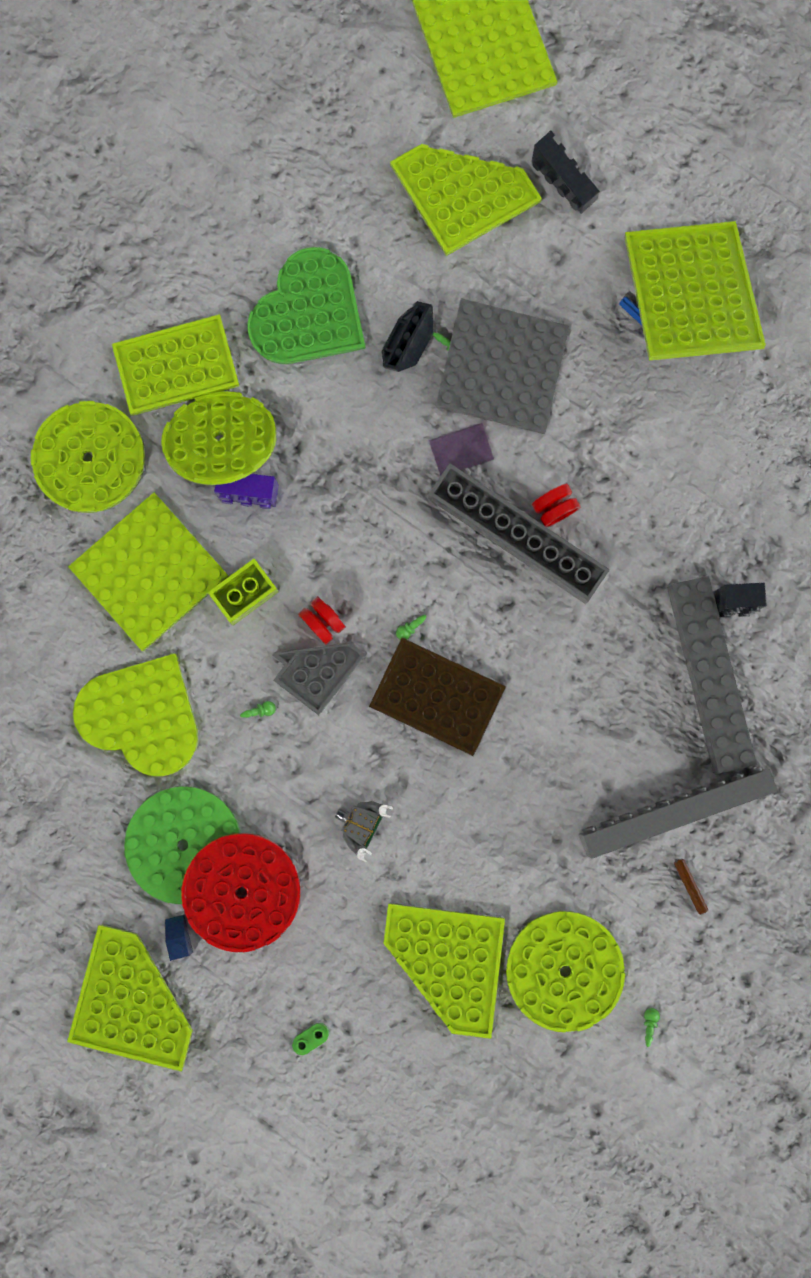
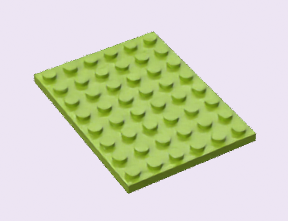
[411,0,557,118]
[624,221,766,361]

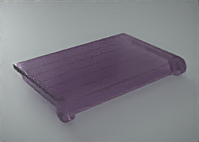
[429,423,494,477]

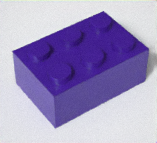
[214,474,279,509]

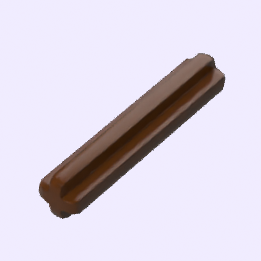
[674,859,708,915]

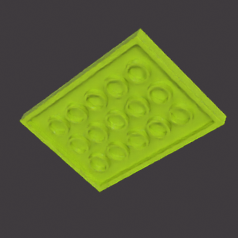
[112,314,240,416]

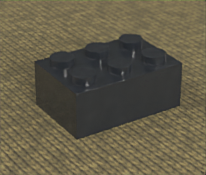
[713,583,767,618]

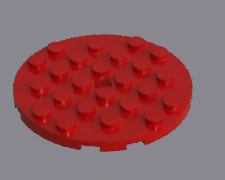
[181,833,300,953]

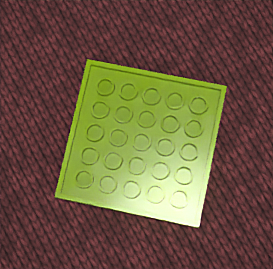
[68,492,229,652]

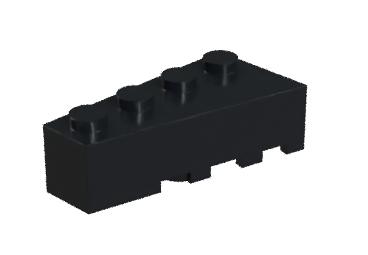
[531,130,600,214]

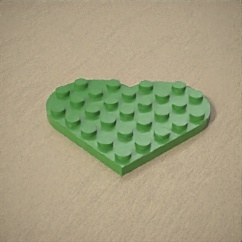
[248,247,366,364]

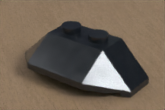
[382,301,433,372]

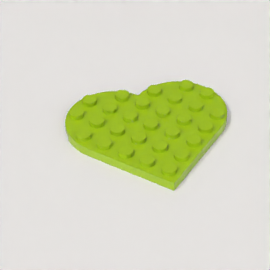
[73,653,198,776]

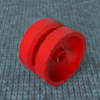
[531,483,581,528]
[298,596,346,645]

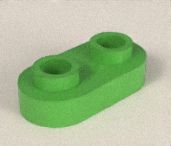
[292,1023,329,1055]

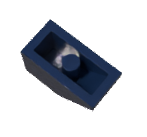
[165,914,193,961]

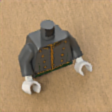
[335,801,393,862]

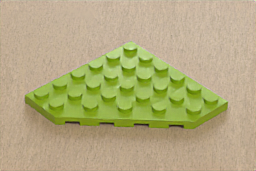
[390,144,542,256]
[383,903,505,1039]
[67,924,193,1072]

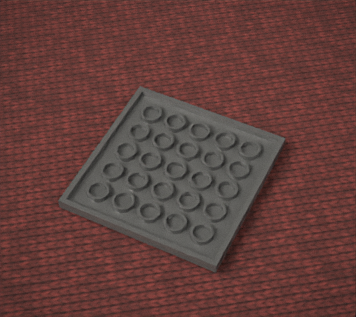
[435,298,569,434]

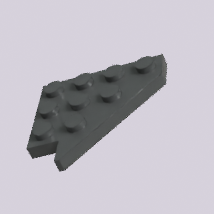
[272,643,366,716]

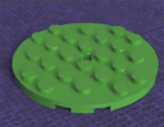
[124,787,241,904]

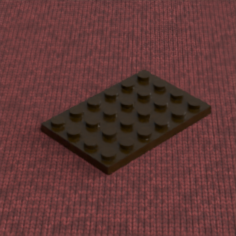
[369,638,506,756]

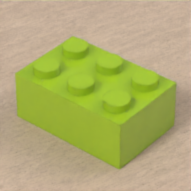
[207,559,279,626]

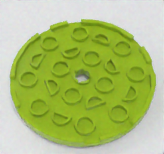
[161,391,277,485]
[30,401,145,513]
[506,911,625,1033]

